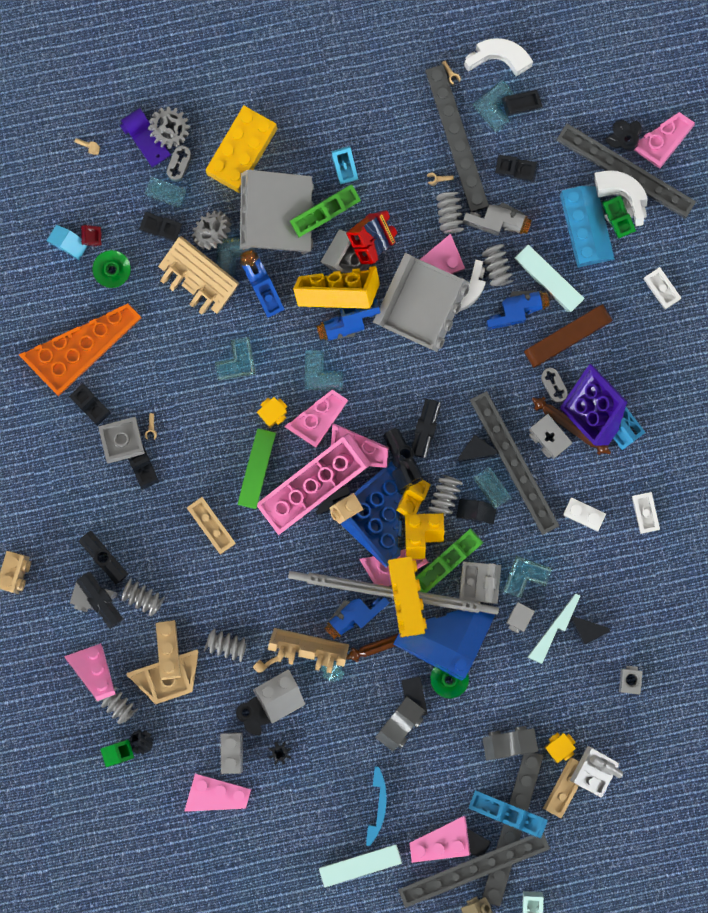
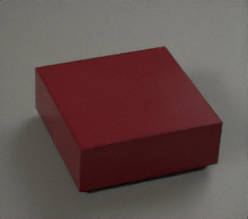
[81,225,101,247]

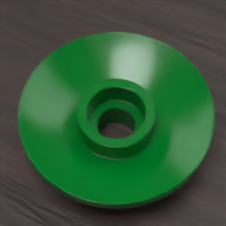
[93,250,131,288]
[430,667,469,699]

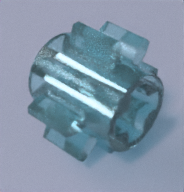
[321,661,345,683]

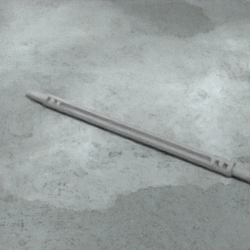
[288,571,499,615]

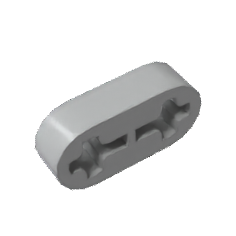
[167,146,191,182]
[541,368,568,403]

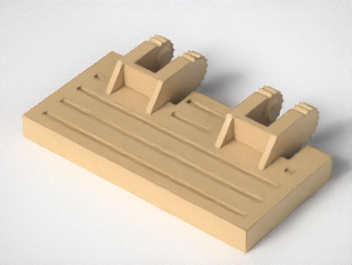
[158,236,240,315]
[268,628,349,673]

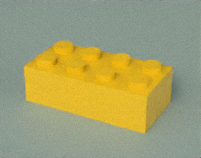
[206,105,277,193]

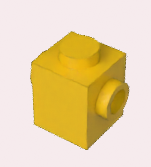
[257,397,287,428]
[544,732,576,763]

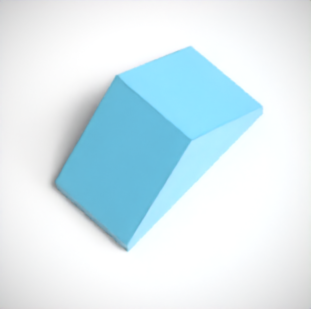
[331,146,358,185]
[47,225,88,260]

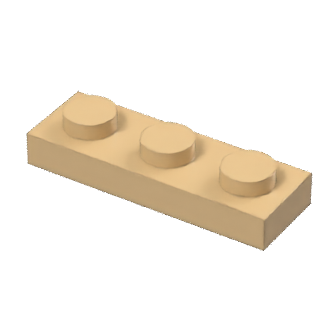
[187,497,236,555]
[156,620,181,680]
[543,757,579,818]

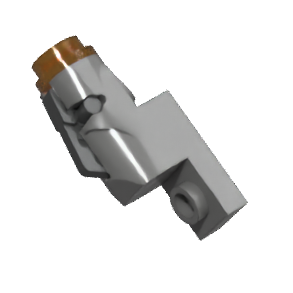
[463,203,532,236]

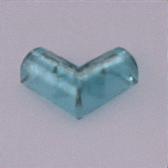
[472,80,513,133]
[217,237,255,276]
[215,337,256,381]
[304,350,343,390]
[503,556,552,598]

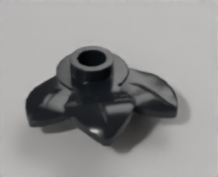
[605,120,642,151]
[236,697,270,736]

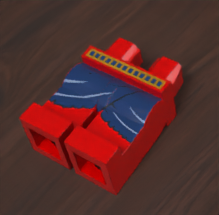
[346,210,397,264]

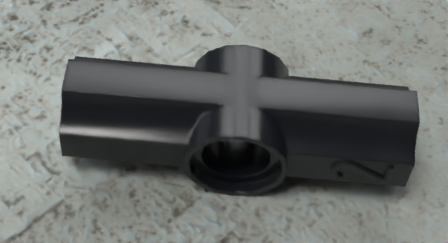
[412,399,441,458]
[383,428,423,486]
[78,530,129,585]
[76,571,124,629]

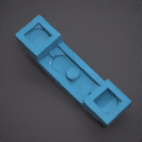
[366,766,387,846]

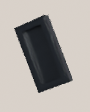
[502,90,543,117]

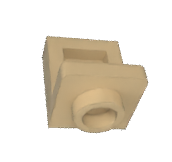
[330,493,364,524]

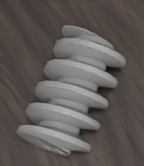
[436,192,464,234]
[482,244,514,286]
[428,475,463,518]
[122,578,165,616]
[204,629,247,662]
[95,686,138,724]

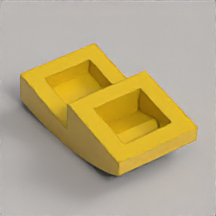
[396,480,431,516]

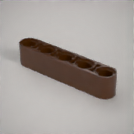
[524,304,613,368]

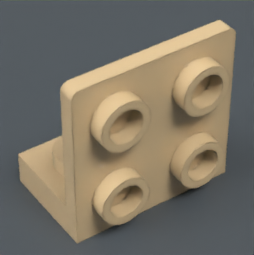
[0,551,31,594]

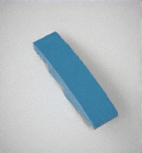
[468,790,548,838]

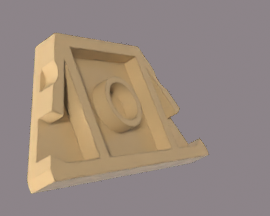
[126,649,199,704]

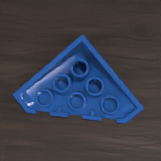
[340,461,403,567]
[393,610,495,681]

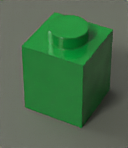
[100,740,134,767]

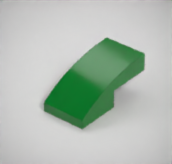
[602,195,636,238]

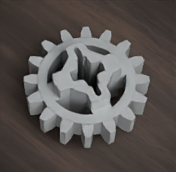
[148,106,190,149]
[192,210,232,250]

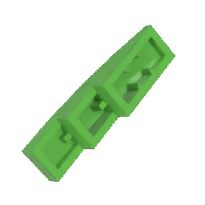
[290,184,361,238]
[238,428,276,509]
[415,528,484,593]

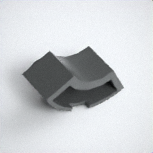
[375,697,425,752]
[482,726,538,761]

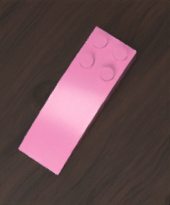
[257,434,372,535]

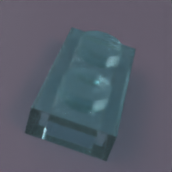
[144,176,187,208]
[473,467,511,509]

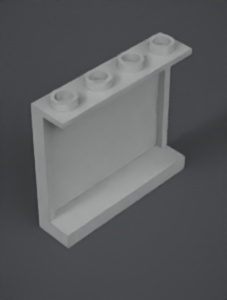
[240,170,314,254]
[373,253,470,352]

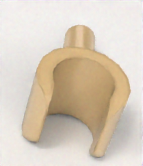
[442,61,461,85]
[74,138,100,155]
[427,173,454,186]
[145,413,157,440]
[253,656,278,673]

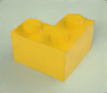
[405,513,444,559]

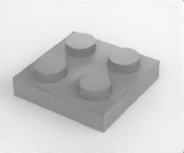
[98,417,145,464]

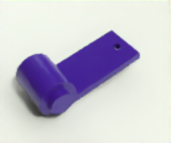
[119,108,171,168]

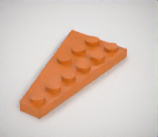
[19,303,141,397]

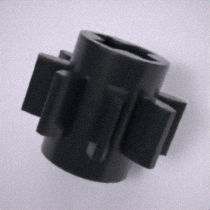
[129,730,154,754]
[268,742,291,765]

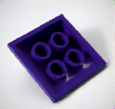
[560,364,627,446]

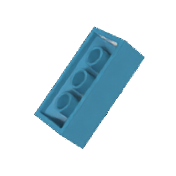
[560,186,615,268]

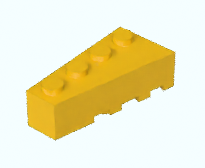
[293,266,380,309]
[388,556,427,638]

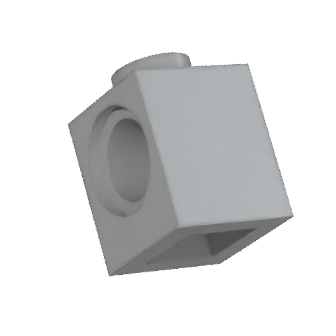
[506,602,535,633]
[619,666,643,694]

